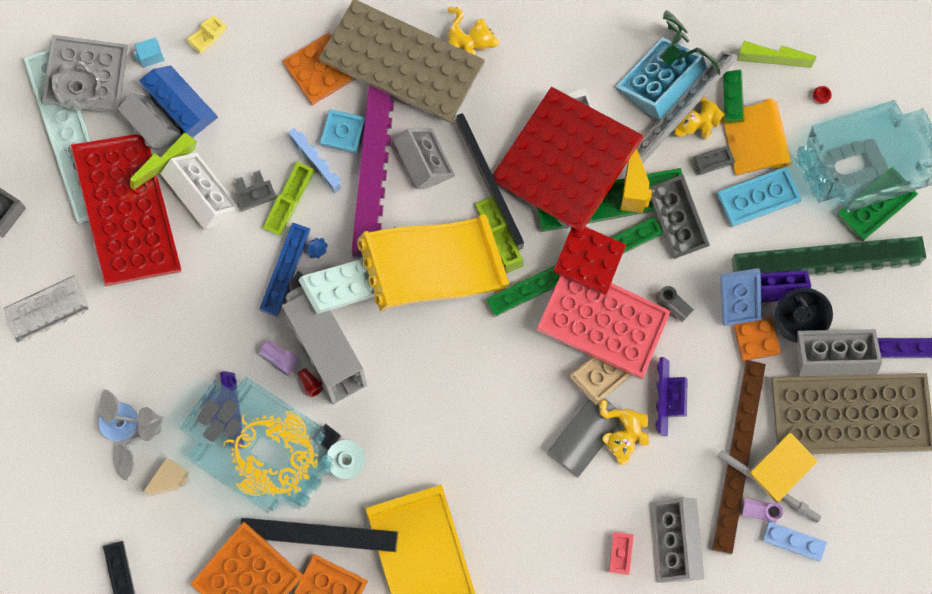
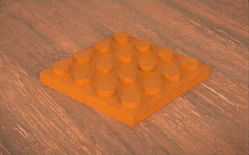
[191,522,304,594]

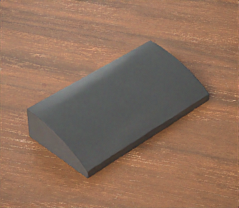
[649,175,710,259]
[547,398,621,478]

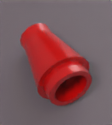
[297,368,323,398]

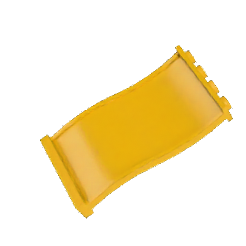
[357,215,509,312]
[365,484,476,594]

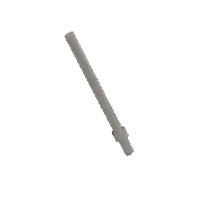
[717,450,821,522]

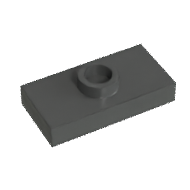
[693,145,735,175]

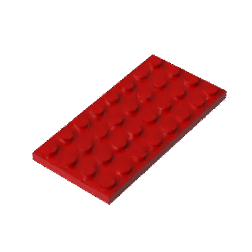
[71,134,182,287]

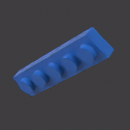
[259,222,311,317]

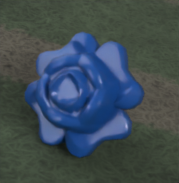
[307,238,328,259]

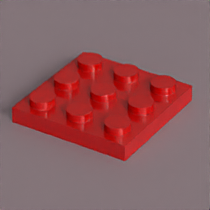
[553,226,626,295]

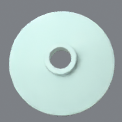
[326,440,366,480]

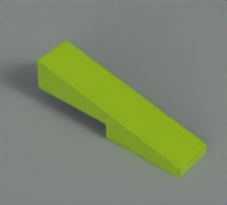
[737,40,817,68]
[130,133,197,190]
[263,161,316,236]
[475,197,524,274]

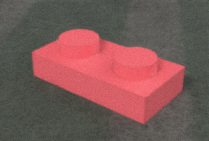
[609,532,634,575]

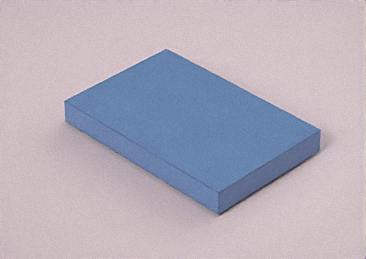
[720,268,762,326]

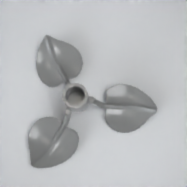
[99,389,164,480]

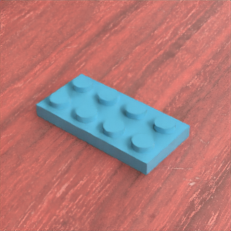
[717,167,802,227]

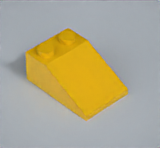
[620,149,652,213]

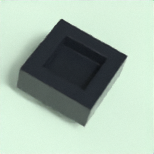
[313,424,341,451]

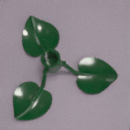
[659,10,721,76]

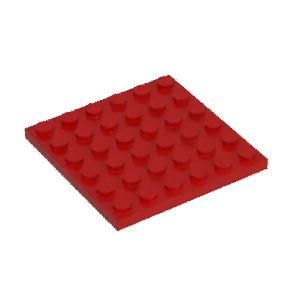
[493,86,644,233]

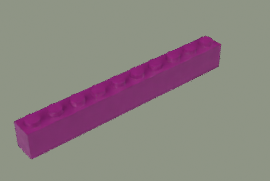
[351,85,394,257]

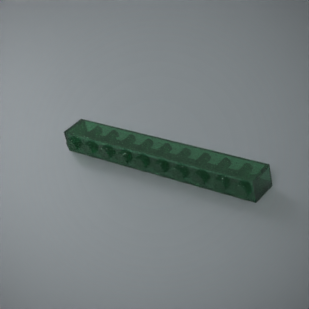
[731,236,927,276]

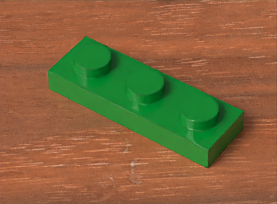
[723,69,744,124]

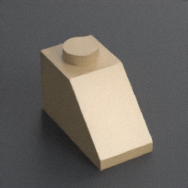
[144,458,189,496]

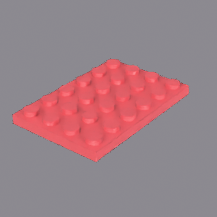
[536,275,671,380]

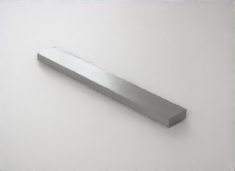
[637,51,738,164]

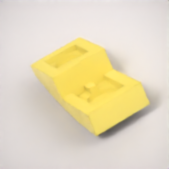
[187,15,227,54]

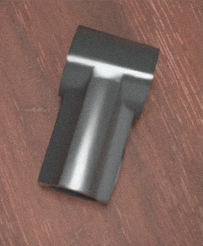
[657,286,694,322]

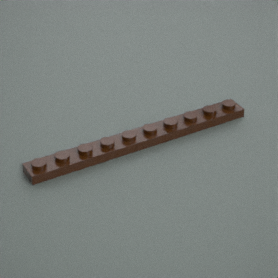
[712,360,766,555]

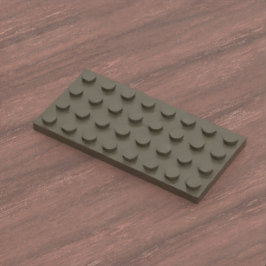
[319,0,485,124]
[771,373,932,455]

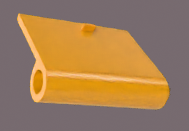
[723,98,792,176]

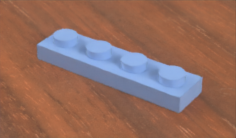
[288,128,341,193]

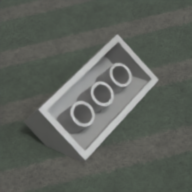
[797,329,882,376]
[651,497,704,583]

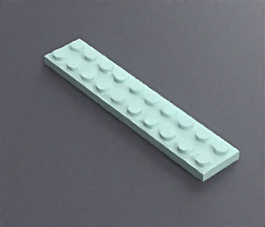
[24,49,91,224]

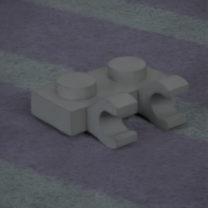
[234,170,277,212]

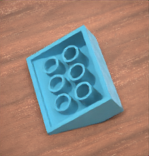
[615,37,707,120]

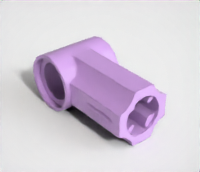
[259,340,300,376]
[742,498,783,523]

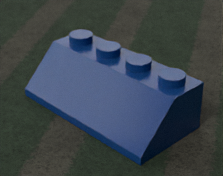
[139,65,218,138]

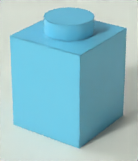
[134,37,165,68]

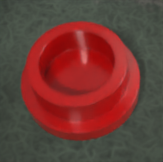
[813,86,832,104]

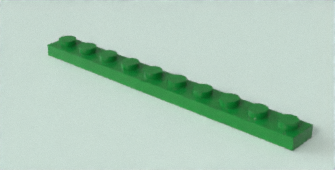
[486,217,664,317]

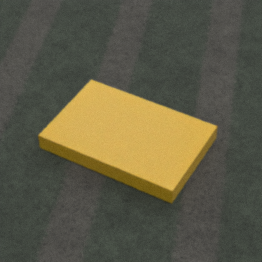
[749,433,818,503]

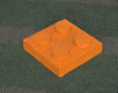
[733,317,781,362]

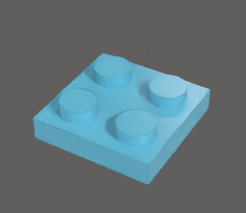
[320,109,366,154]

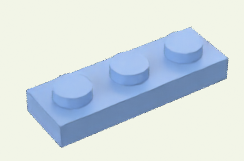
[763,522,827,562]

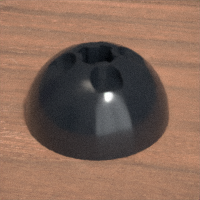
[775,287,833,343]

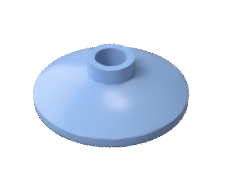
[98,402,138,441]

